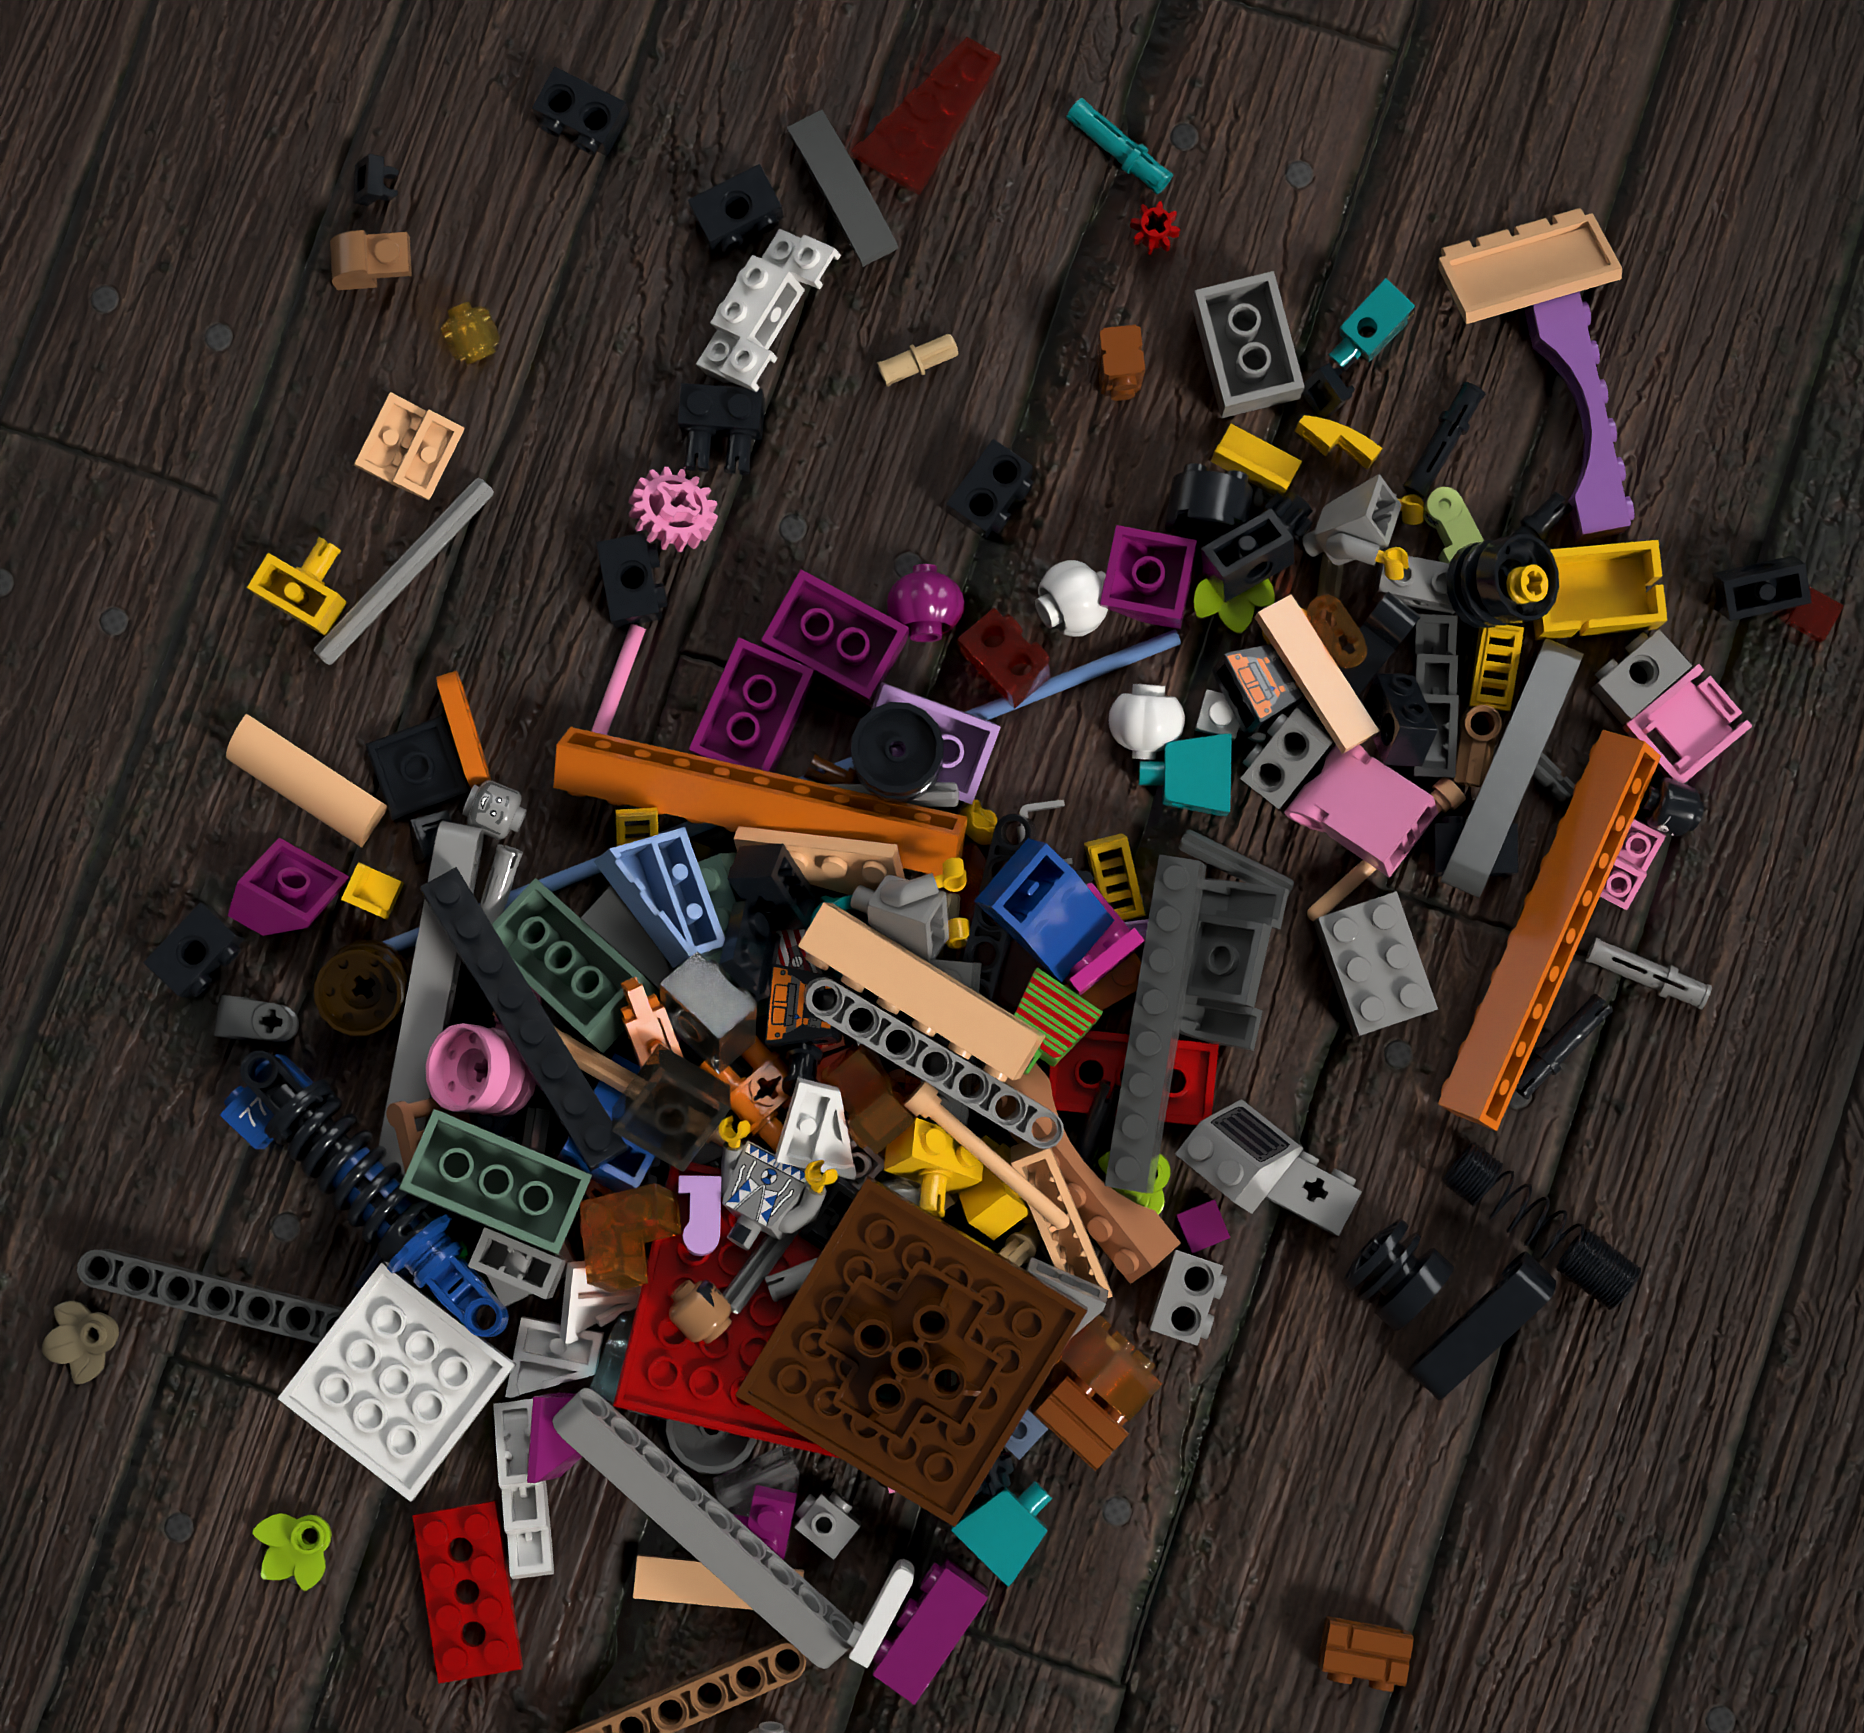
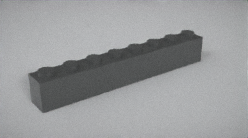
[1105,855,1206,1193]

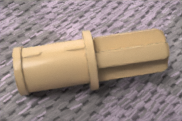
[877,334,958,387]
[998,1221,1044,1266]

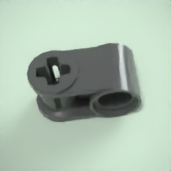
[214,995,299,1042]

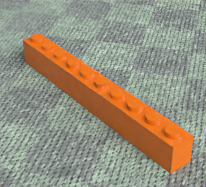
[553,727,968,877]
[1438,730,1661,1131]

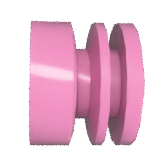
[426,1023,536,1117]

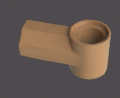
[1451,705,1502,788]

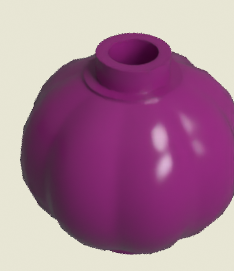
[887,564,964,642]

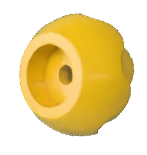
[959,799,997,845]

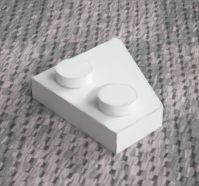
[775,1078,856,1180]
[560,1257,648,1344]
[505,1316,605,1398]

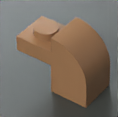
[330,230,412,290]

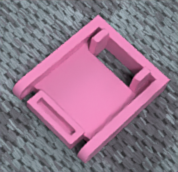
[1622,664,1752,783]

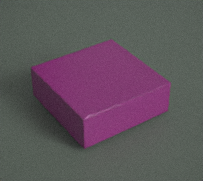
[1176,1199,1230,1253]

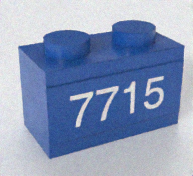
[220,1054,314,1149]

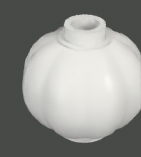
[1035,560,1108,637]
[1109,684,1185,760]

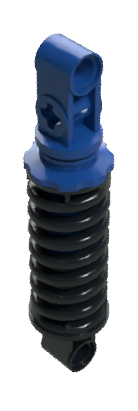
[240,1051,509,1337]

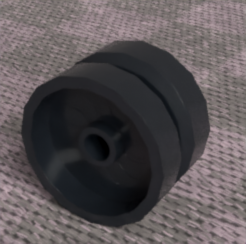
[851,702,944,802]

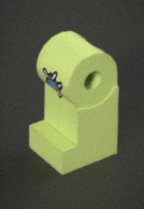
[1424,487,1484,564]

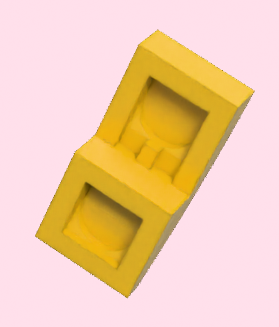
[1295,415,1383,469]

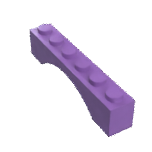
[1525,291,1634,543]

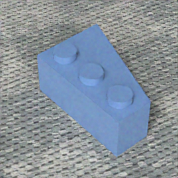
[594,827,725,968]

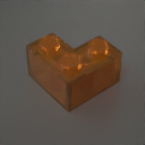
[820,1043,915,1154]
[580,1183,682,1292]
[1059,1314,1163,1421]

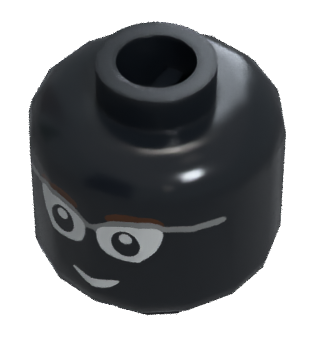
[1639,777,1704,837]

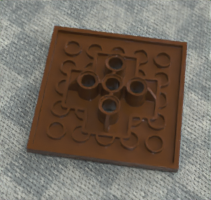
[735,1176,1088,1527]

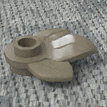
[42,1301,119,1384]

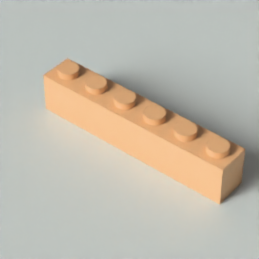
[798,902,1046,1082]

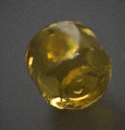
[440,301,500,365]

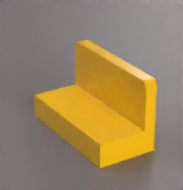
[1211,424,1302,497]

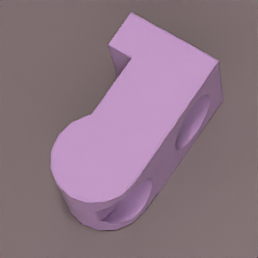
[678,1176,721,1256]

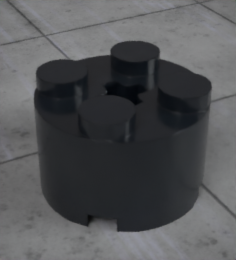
[1165,463,1253,546]

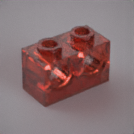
[958,608,1051,709]

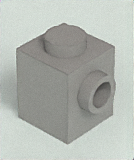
[794,1491,861,1560]

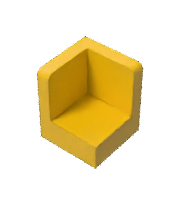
[341,862,404,920]

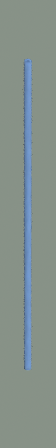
[382,629,1181,952]

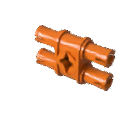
[697,1025,792,1153]

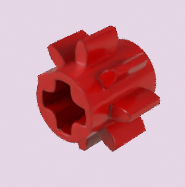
[1130,201,1180,255]

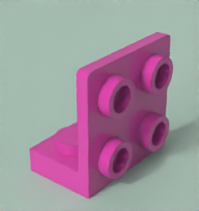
[1064,883,1145,996]

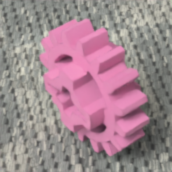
[628,467,718,552]

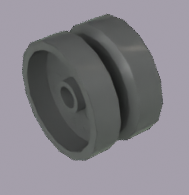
[666,1419,757,1475]

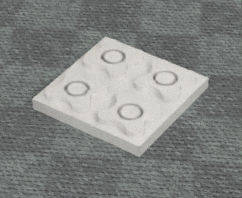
[277,1262,516,1502]

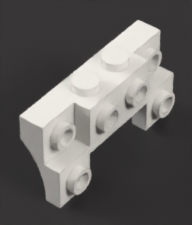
[696,229,841,392]

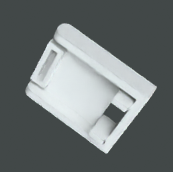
[847,1559,915,1668]

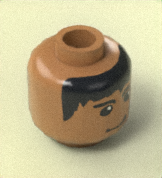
[669,1280,732,1344]

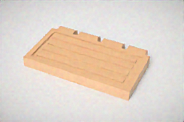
[1439,208,1622,324]

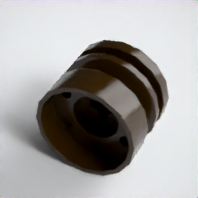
[314,940,411,1036]

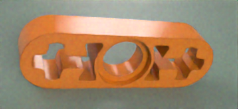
[436,671,491,789]

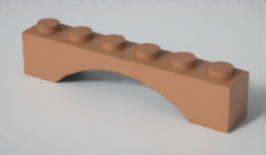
[974,1063,1181,1284]

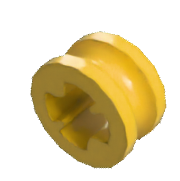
[1506,565,1548,604]

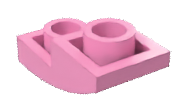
[1600,817,1666,910]

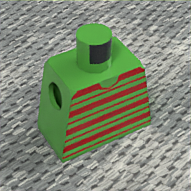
[1014,967,1103,1075]

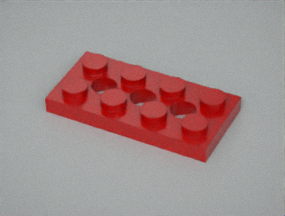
[1049,1030,1219,1126]
[413,1500,523,1684]

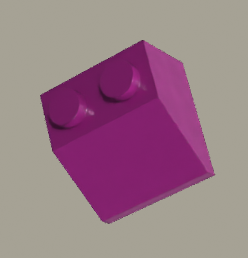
[1100,525,1197,629]

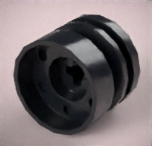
[1446,534,1559,628]
[1342,1218,1454,1331]

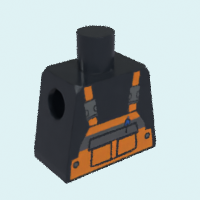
[1211,644,1305,738]
[765,964,867,1050]

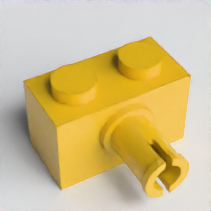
[247,537,347,636]
[884,1117,985,1219]
[958,1135,1035,1240]

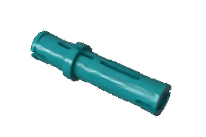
[1066,98,1173,195]

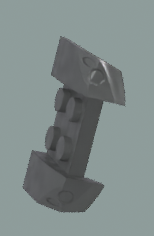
[1179,878,1289,1051]

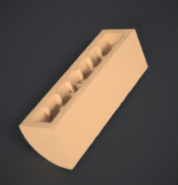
[226,714,388,848]
[1011,1142,1113,1298]

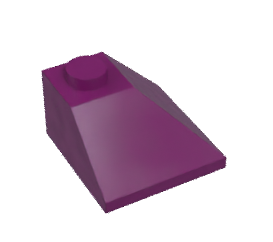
[228,838,349,936]
[527,1392,606,1483]

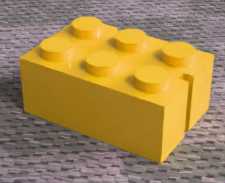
[1533,540,1668,640]

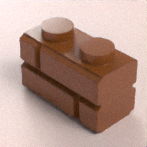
[1096,324,1145,401]
[1033,1374,1129,1471]
[1318,1616,1414,1692]

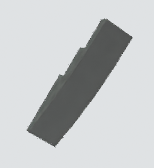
[787,110,899,267]
[1413,614,1459,778]

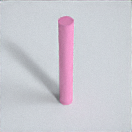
[591,624,646,735]

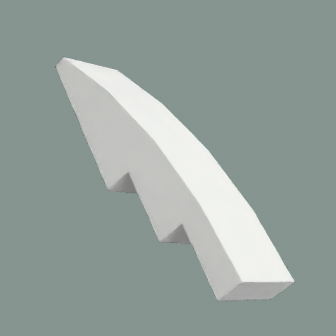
[493,1399,554,1579]

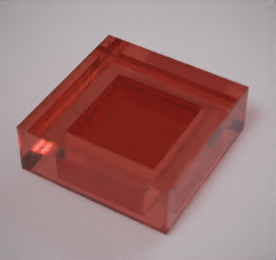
[1785,586,1844,643]

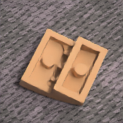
[353,392,465,501]

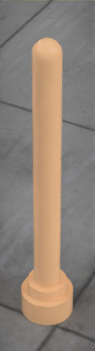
[1307,777,1466,921]
[903,1081,1069,1229]

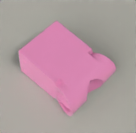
[1285,744,1438,878]

